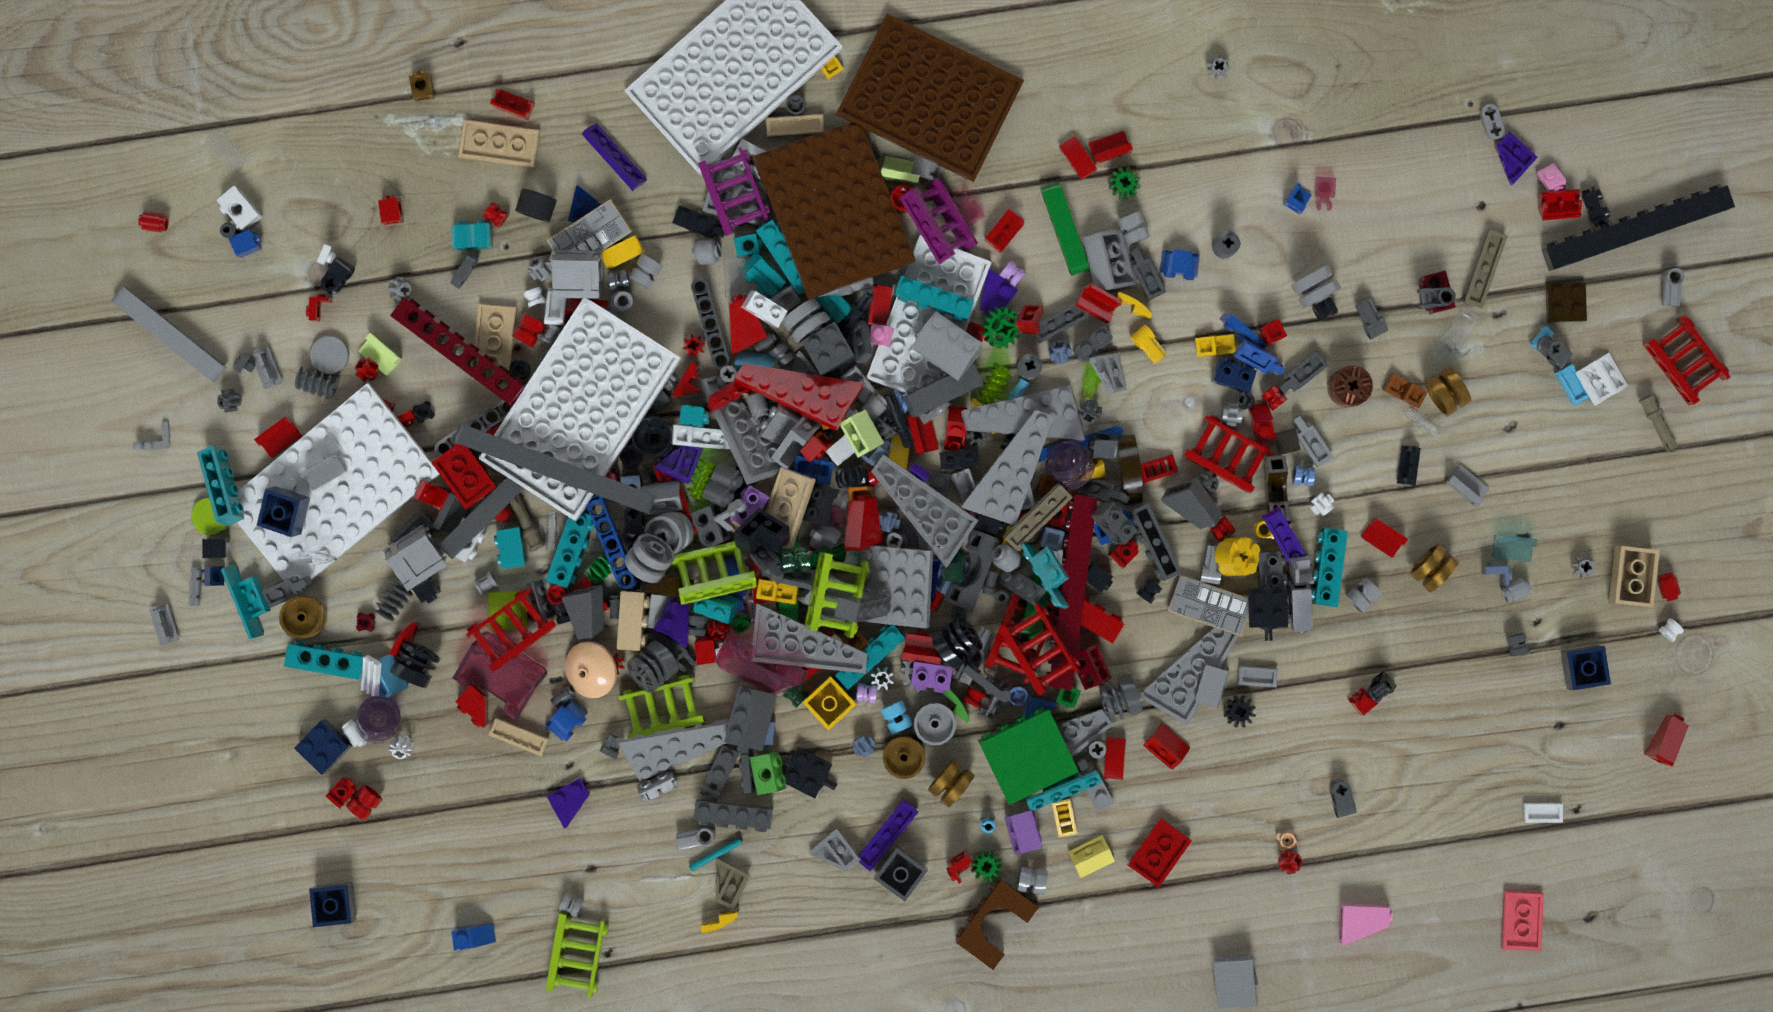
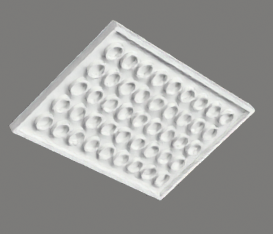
[624,0,843,176]
[479,298,681,521]
[237,383,440,580]

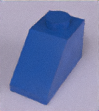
[451,923,496,950]

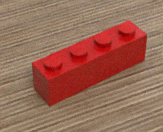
[1047,587,1125,644]

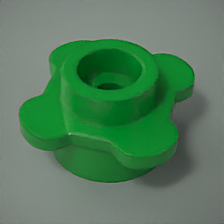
[730,614,751,633]

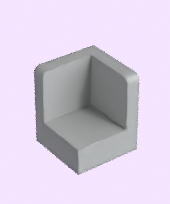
[1289,556,1314,586]

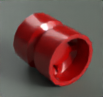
[891,185,911,214]
[511,313,546,348]
[346,784,383,821]

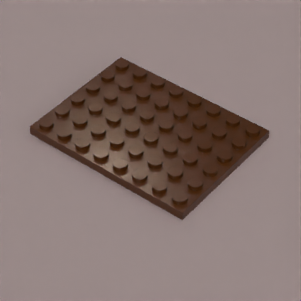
[836,13,1024,182]
[752,122,916,300]

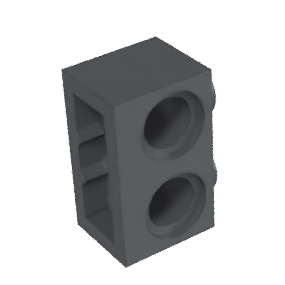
[1091,502,1137,544]
[691,504,732,548]

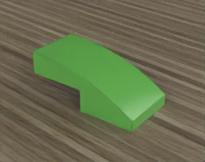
[943,690,970,723]

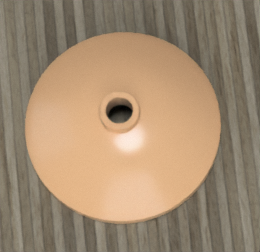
[565,641,617,698]

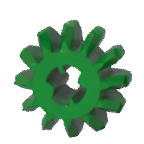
[1108,167,1141,200]
[585,553,617,585]
[970,849,1003,882]

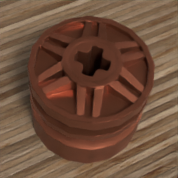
[1327,365,1373,408]

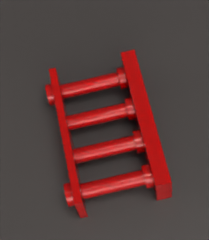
[1642,316,1731,406]
[1182,415,1274,494]
[466,589,557,673]
[984,593,1056,684]
[998,604,1081,695]

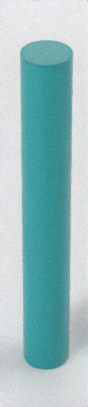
[689,837,743,872]

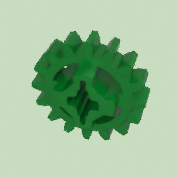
[981,306,1020,349]

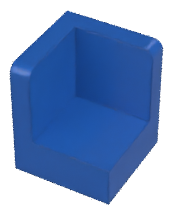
[1283,183,1311,215]

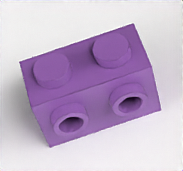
[730,486,770,525]
[911,662,953,693]
[1004,810,1042,855]

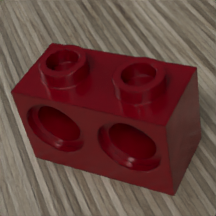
[1418,270,1456,315]
[1076,643,1112,690]

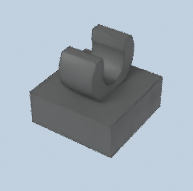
[233,351,255,373]

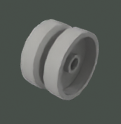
[1291,265,1341,309]
[781,298,831,345]
[644,511,694,555]
[624,534,675,583]
[914,702,956,745]

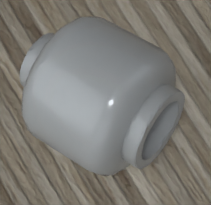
[692,239,722,265]
[992,544,1021,572]

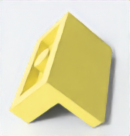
[1068,835,1115,878]

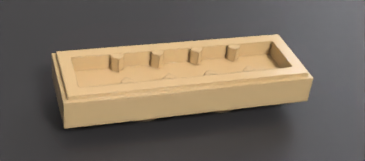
[766,114,824,138]
[488,717,550,757]

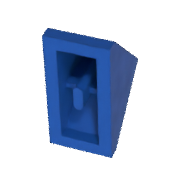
[1023,695,1057,716]

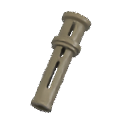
[1639,394,1678,452]
[510,495,546,552]

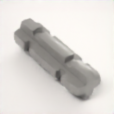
[188,569,202,606]

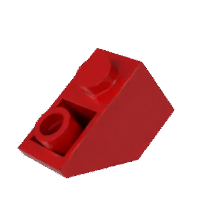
[944,406,968,451]
[455,684,489,728]

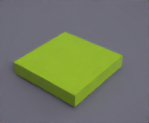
[488,591,528,631]

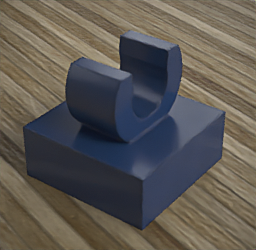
[202,566,224,586]

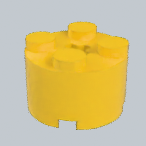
[1214,537,1260,576]

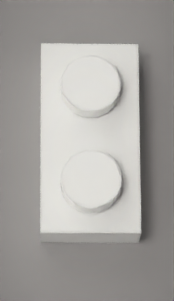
[317,244,336,267]

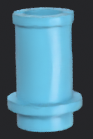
[1530,326,1554,351]
[1007,378,1030,399]
[980,818,995,833]

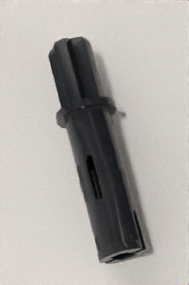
[839,291,874,338]
[884,392,914,448]

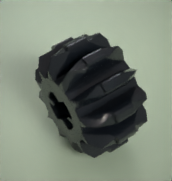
[835,465,868,488]
[1223,695,1256,728]

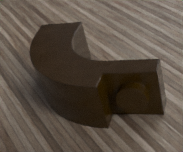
[1116,434,1143,505]
[1265,455,1291,525]
[625,575,694,597]

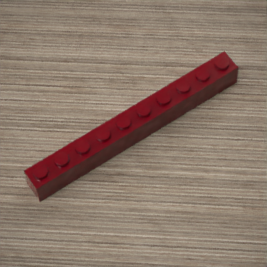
[1046,495,1098,690]

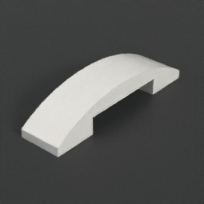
[672,425,730,450]

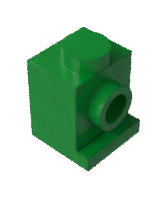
[1056,687,1081,709]

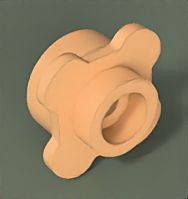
[1276,829,1298,851]

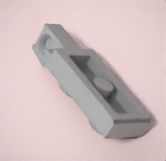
[1292,416,1333,467]
[1077,759,1114,812]

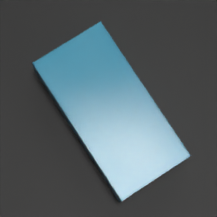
[1554,363,1589,406]

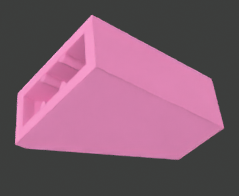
[1339,903,1393,945]

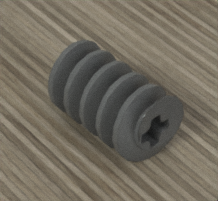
[1212,231,1241,259]
[1016,354,1042,380]
[295,366,339,400]
[374,577,413,621]

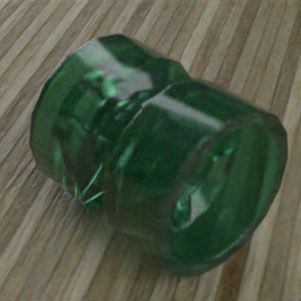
[781,546,811,574]

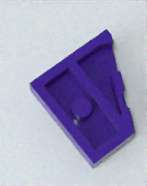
[1495,132,1538,186]
[980,268,1018,316]
[655,445,703,484]
[653,596,688,648]
[546,777,590,829]

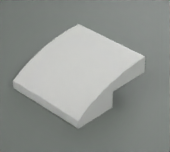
[1575,353,1628,406]

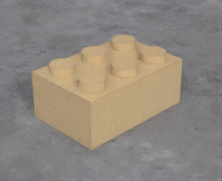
[1609,546,1660,608]
[617,591,651,651]

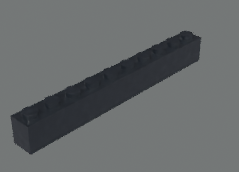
[1541,184,1735,272]

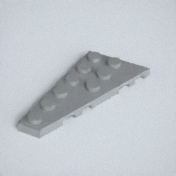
[700,375,795,484]
[961,385,1085,442]
[960,410,1054,525]
[617,719,730,782]

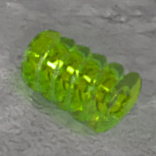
[975,362,1013,404]
[687,459,717,502]

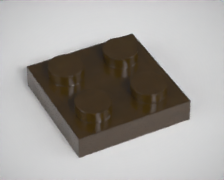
[1546,283,1587,323]

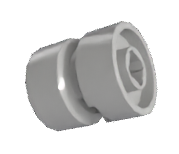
[1117,211,1150,246]
[628,254,663,289]
[1346,577,1383,614]
[1017,866,1048,895]

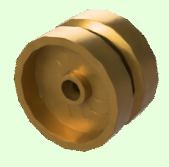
[1424,366,1472,417]
[1410,543,1459,592]
[279,596,327,638]
[883,735,925,779]
[928,758,975,808]

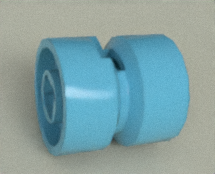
[880,700,914,735]

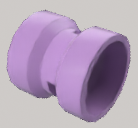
[1000,260,1026,287]
[856,682,877,704]

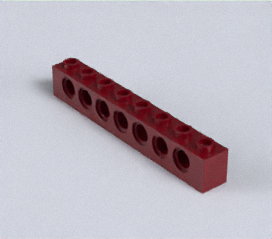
[390,298,525,407]

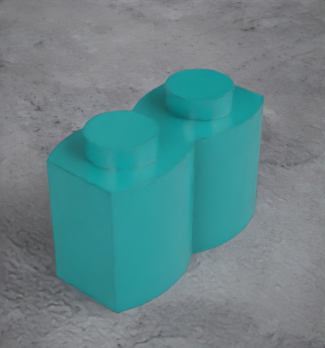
[451,220,493,250]

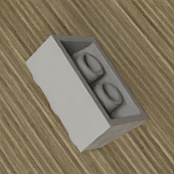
[1083,229,1137,292]
[912,311,983,381]

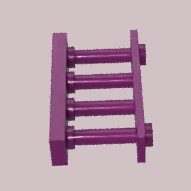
[698,147,771,236]
[900,178,978,264]

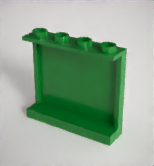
[978,706,1079,805]

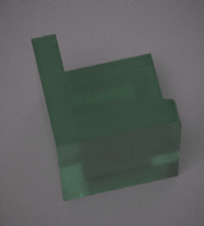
[943,552,966,583]

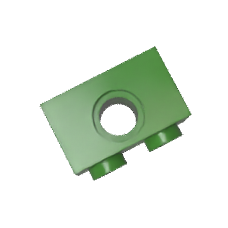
[749,751,786,795]

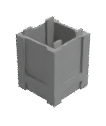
[548,250,603,299]
[383,525,448,591]

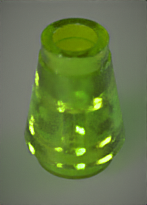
[1082,369,1101,398]

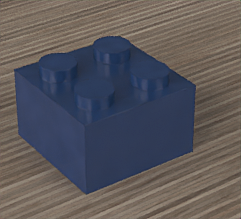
[256,486,310,537]
[1561,645,1611,690]
[294,719,353,775]
[309,882,356,927]

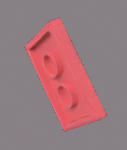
[1501,890,1544,951]

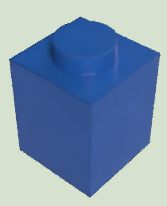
[228,229,262,258]

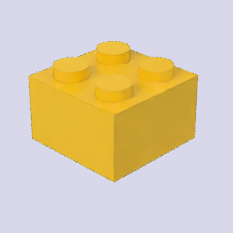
[802,676,857,731]

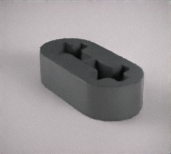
[450,253,479,289]

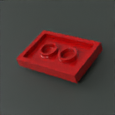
[432,443,498,509]
[1127,818,1192,888]

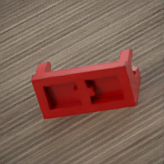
[490,89,535,121]
[1538,189,1582,221]
[984,209,1025,254]

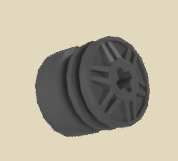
[627,641,678,693]
[1099,674,1143,723]

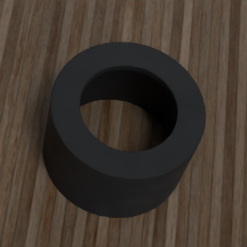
[515,188,557,222]

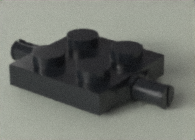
[1248,575,1288,641]
[779,746,838,799]

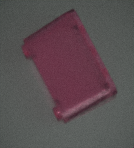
[715,630,808,695]
[453,631,548,720]

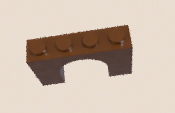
[955,878,1039,970]

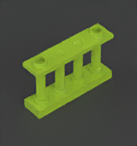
[671,540,757,605]
[804,552,869,638]
[618,674,705,738]
[545,911,609,998]

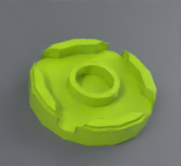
[191,497,228,536]

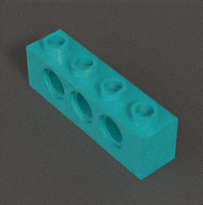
[284,640,364,680]

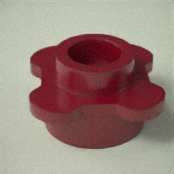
[356,612,376,632]

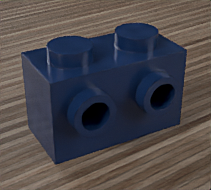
[1211,357,1257,393]

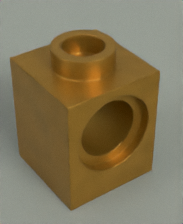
[409,71,435,102]

